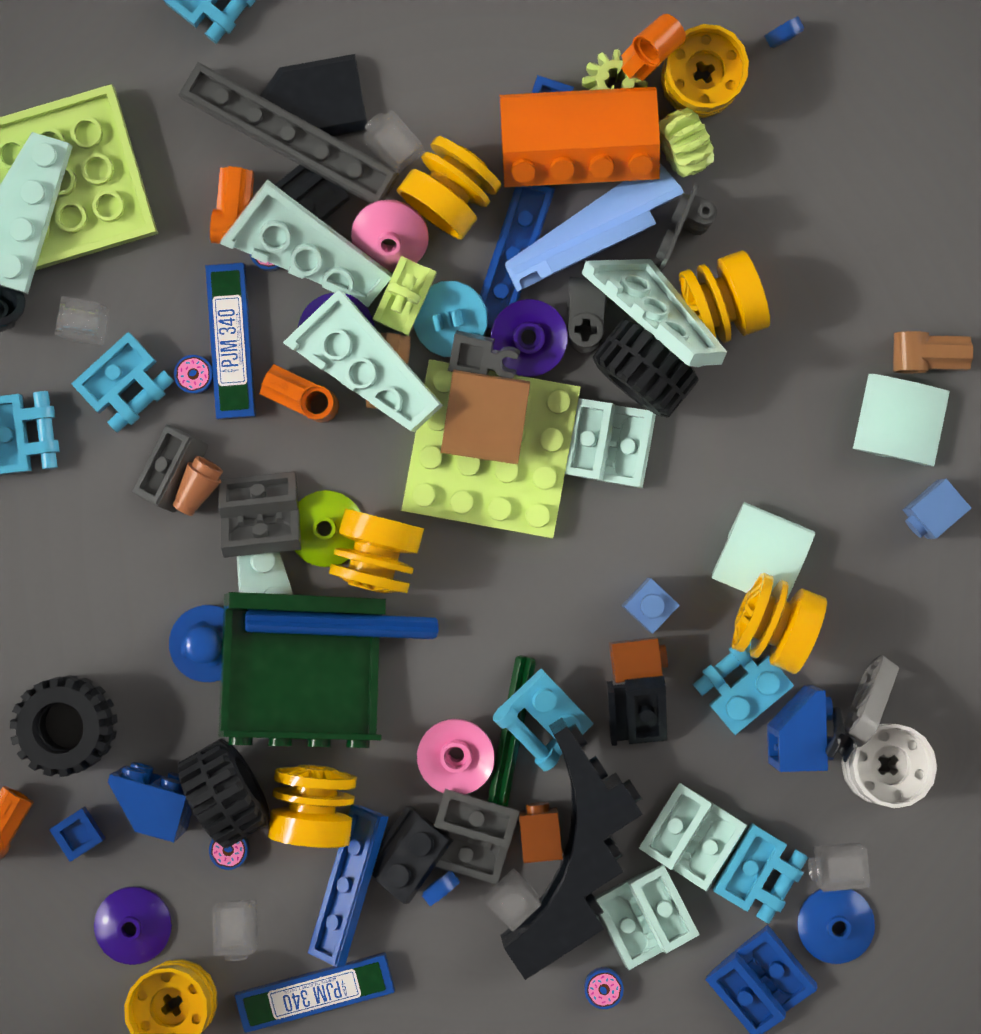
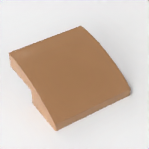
[441,370,530,464]

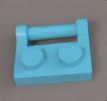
[493,668,594,771]

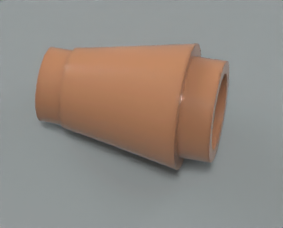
[172,456,223,516]

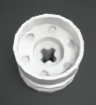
[841,723,937,808]

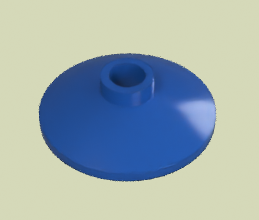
[797,886,875,964]

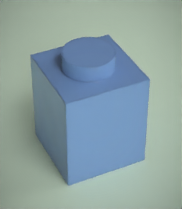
[902,478,972,539]
[621,578,680,634]

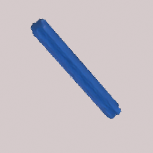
[245,610,439,639]

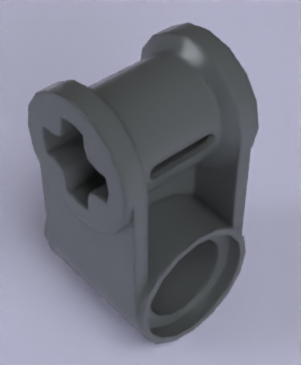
[568,277,607,354]

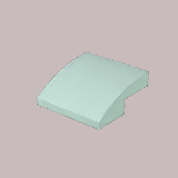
[853,374,950,466]
[565,398,656,488]
[712,502,815,601]
[639,783,749,891]
[595,865,700,970]

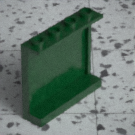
[218,592,386,748]

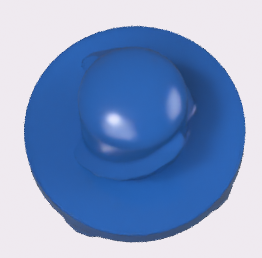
[169,605,224,682]

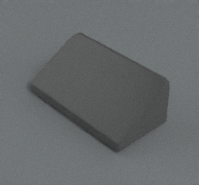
[132,424,208,513]

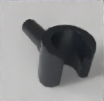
[825,707,857,762]

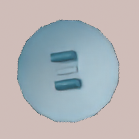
[413,281,488,357]

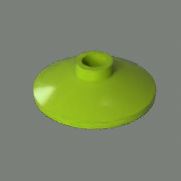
[294,490,360,567]

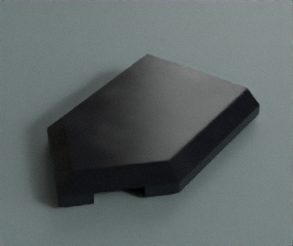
[260,54,369,136]

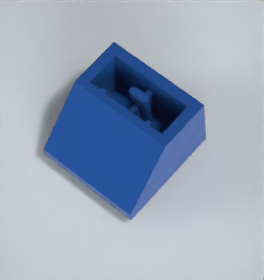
[767,685,834,772]
[108,762,192,843]

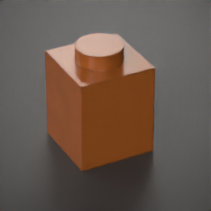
[609,637,668,683]
[519,802,563,863]

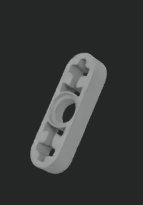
[844,655,899,747]

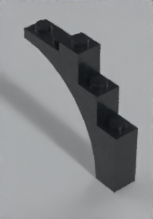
[500,718,643,980]

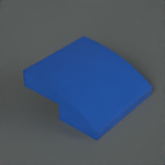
[705,925,817,1034]

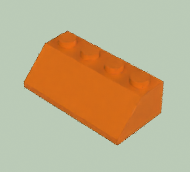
[500,87,660,187]

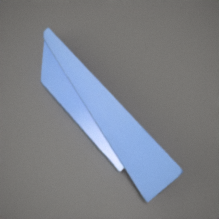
[505,163,684,292]

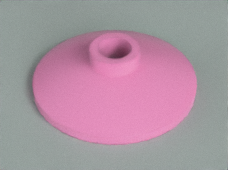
[351,200,429,272]
[417,719,495,794]

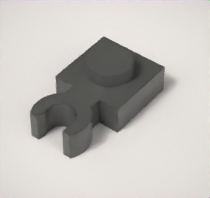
[448,330,520,379]

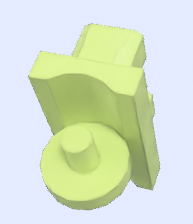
[373,256,437,336]

